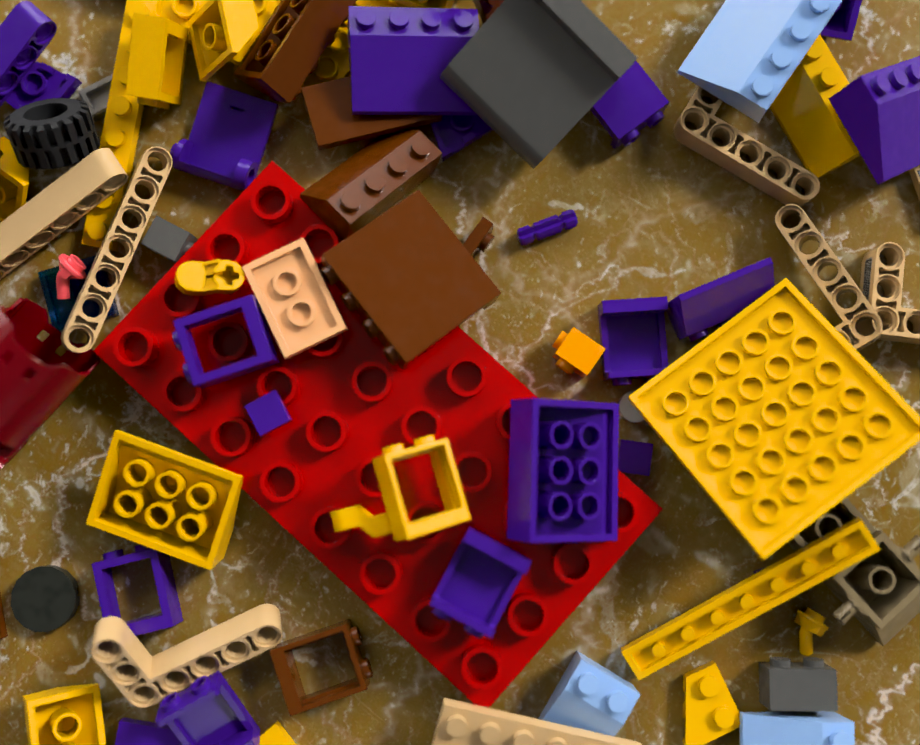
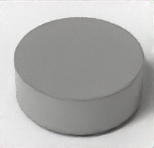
[618,390,645,423]

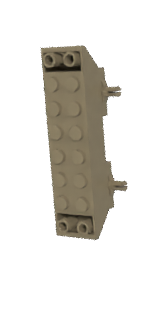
[787,497,920,646]

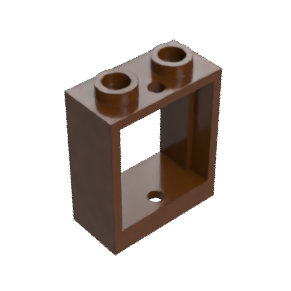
[269,619,373,716]

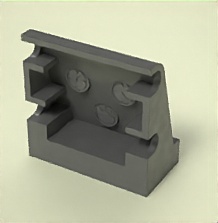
[440,0,638,169]

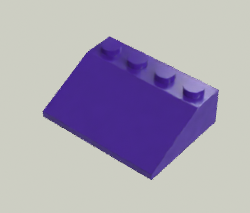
[347,6,480,115]
[829,56,920,185]
[507,398,619,543]

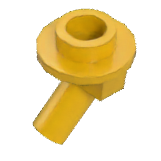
[794,607,829,656]

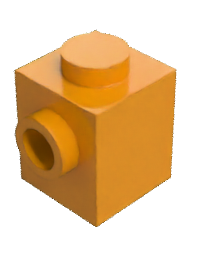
[552,327,606,378]

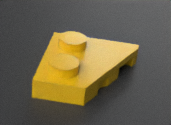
[683,660,740,745]

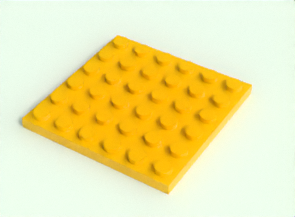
[628,278,920,561]

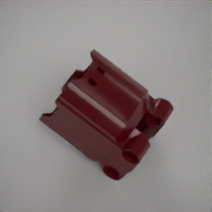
[0,298,100,470]

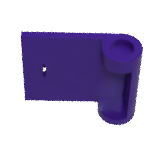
[170,81,279,191]

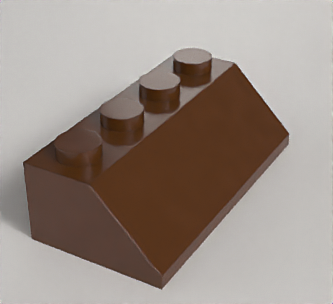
[233,0,357,103]
[300,129,442,241]

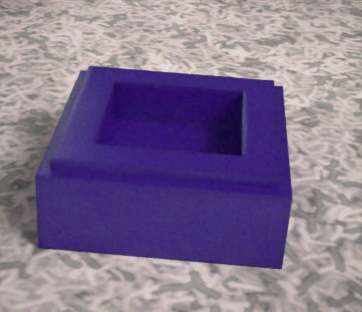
[245,390,292,436]
[618,439,653,476]

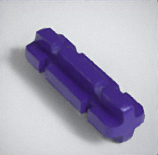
[517,209,578,246]

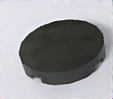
[11,565,80,632]

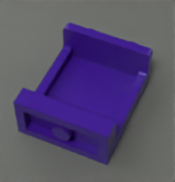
[590,61,669,149]
[598,296,669,386]
[429,526,532,639]
[155,670,260,745]

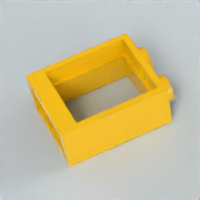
[126,12,189,109]
[372,435,471,541]

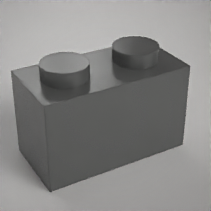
[759,657,838,712]

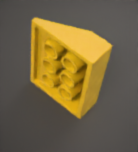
[86,430,243,571]

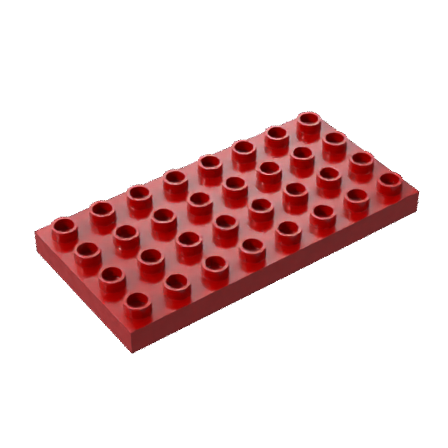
[93,161,663,708]

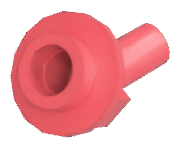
[56,254,87,300]

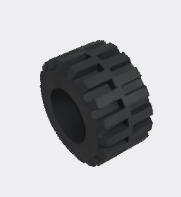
[4,98,100,169]

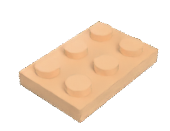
[242,238,348,359]

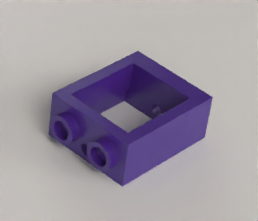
[172,294,280,389]
[92,544,183,636]

